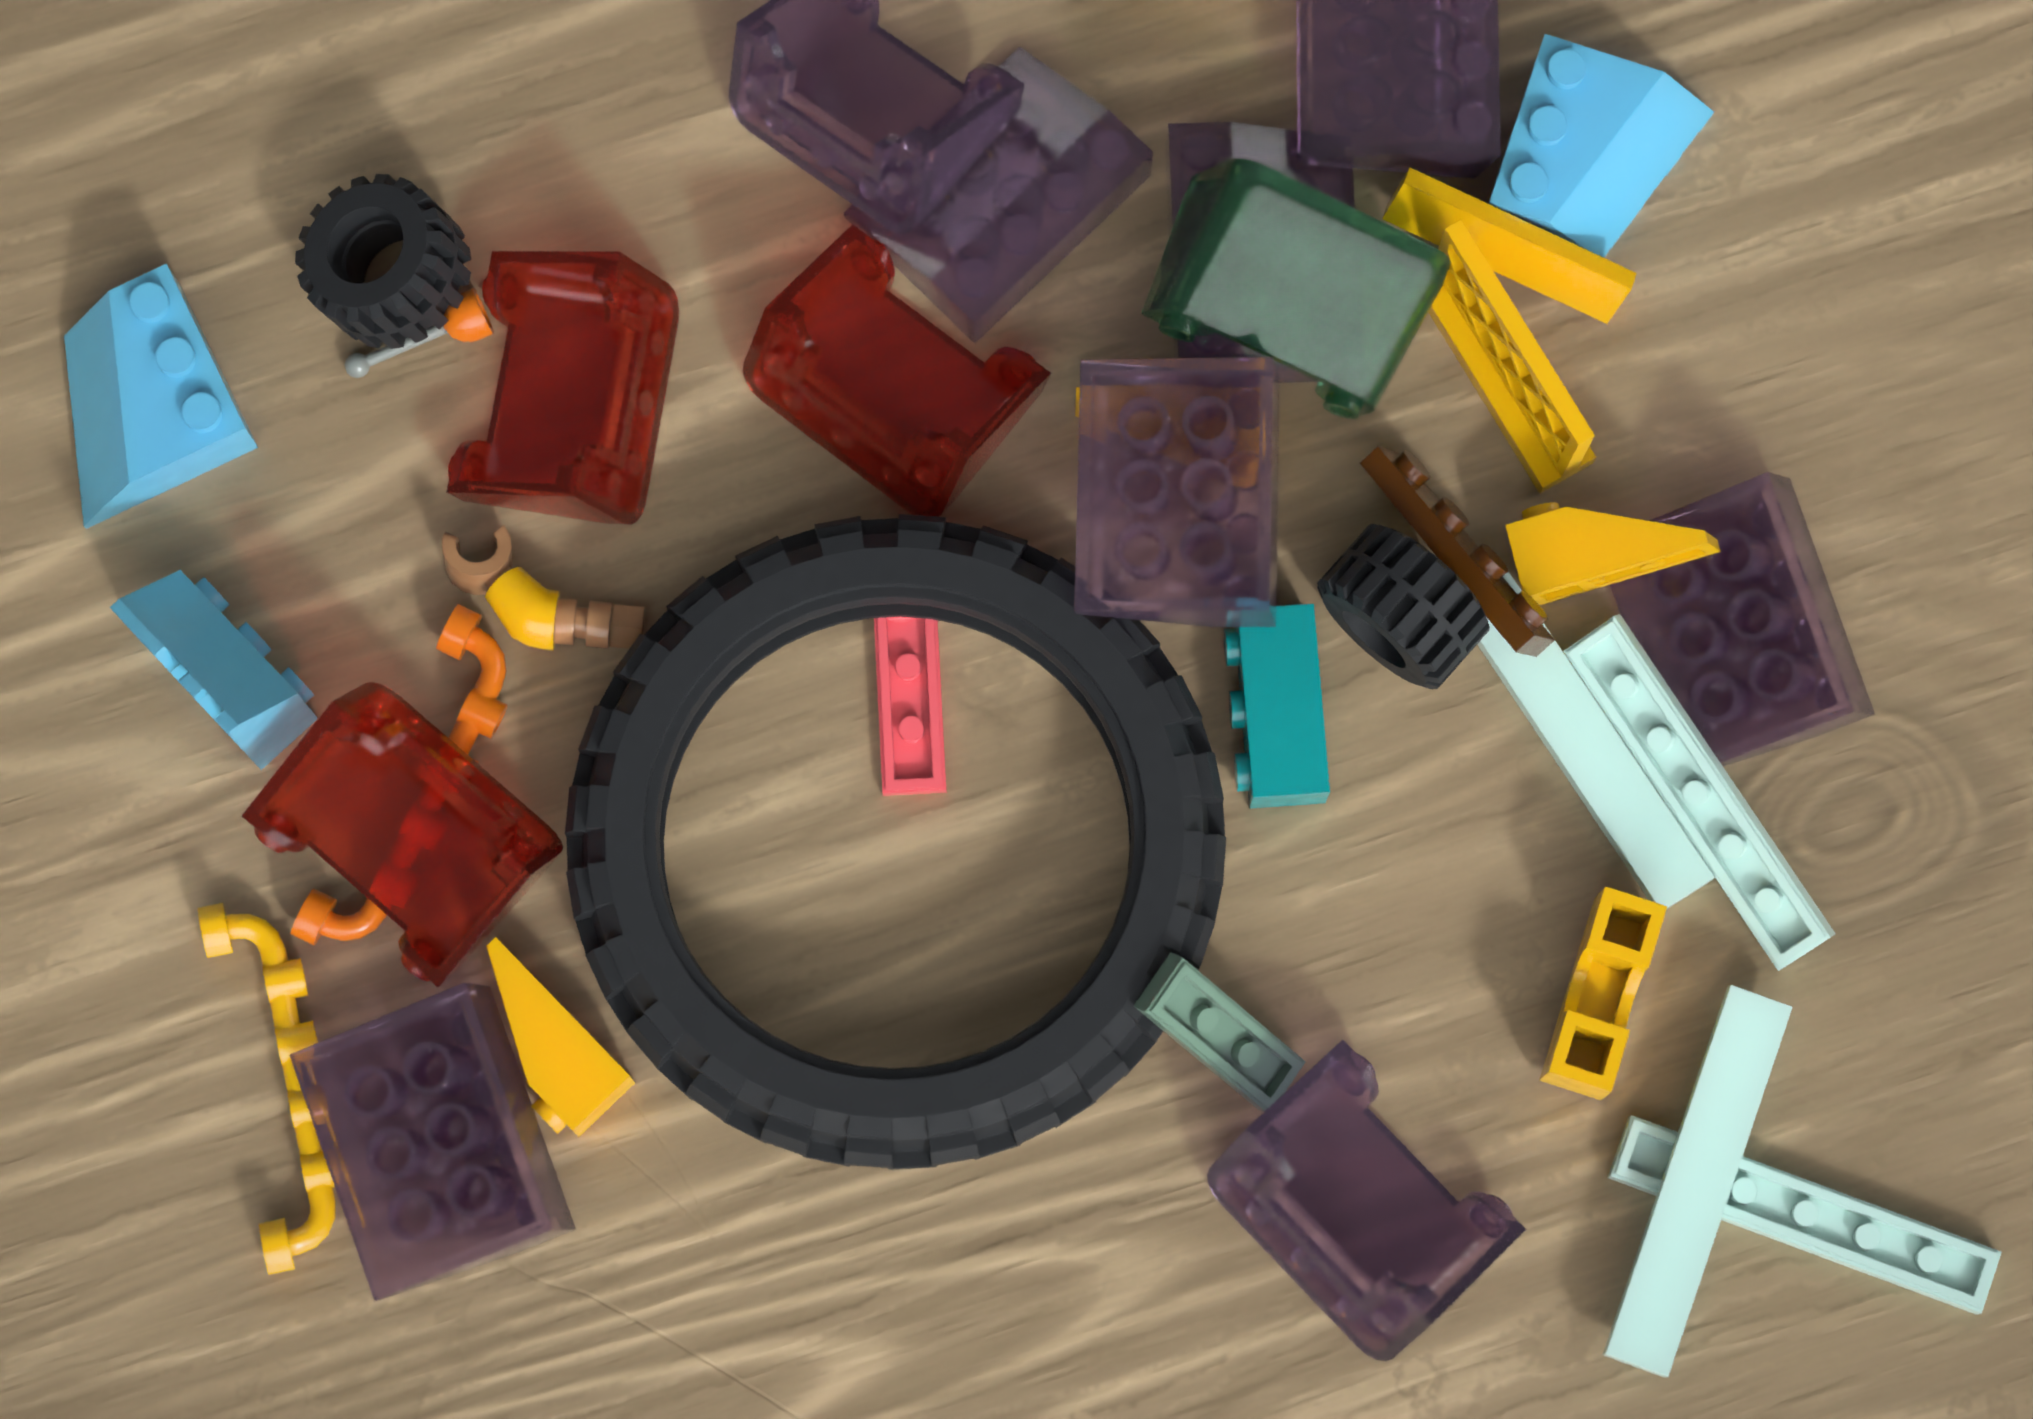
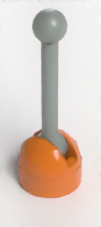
[345,288,494,378]

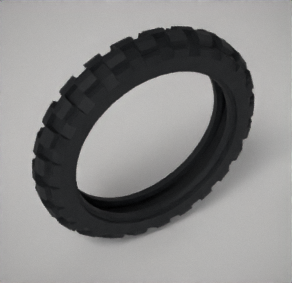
[565,514,1226,1170]

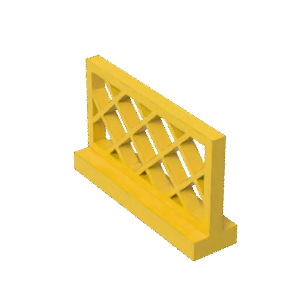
[1411,220,1597,494]

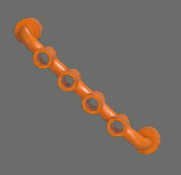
[290,604,508,946]

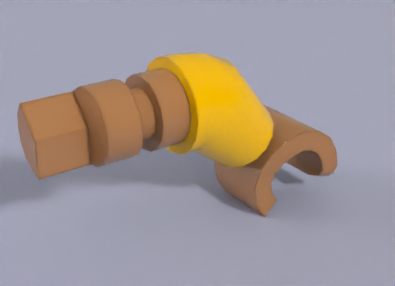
[441,525,645,651]

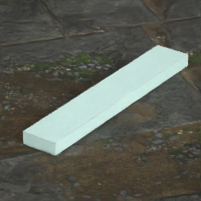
[1477,571,1715,909]
[1564,614,1836,971]
[1603,985,1792,1378]
[1607,1115,2002,1315]

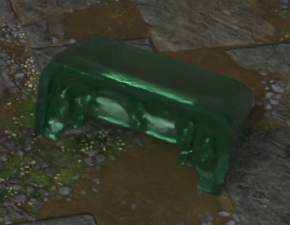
[1141,158,1451,419]

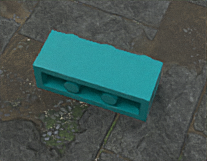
[1224,604,1330,809]

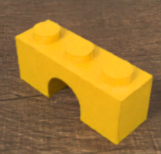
[1539,886,1667,1100]

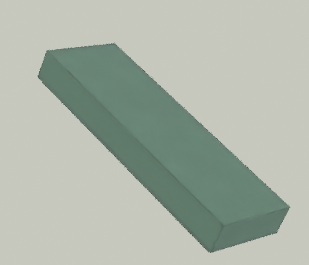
[1134,953,1306,1115]

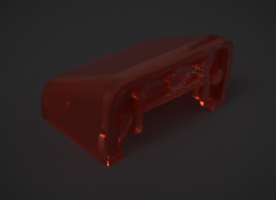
[743,224,1051,517]
[446,251,679,525]
[241,682,563,988]

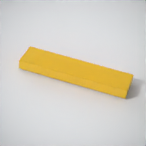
[1382,167,1637,324]

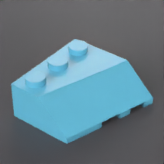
[1488,34,1714,258]
[64,263,258,529]
[110,570,318,770]

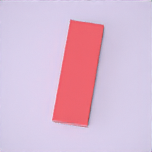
[874,617,947,796]

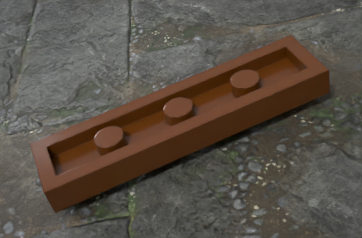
[1360,446,1555,657]

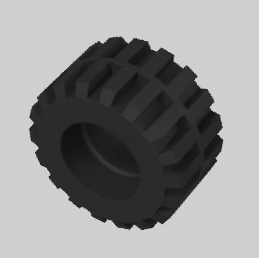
[295,174,471,349]
[1317,524,1490,689]

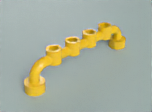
[197,902,346,1275]

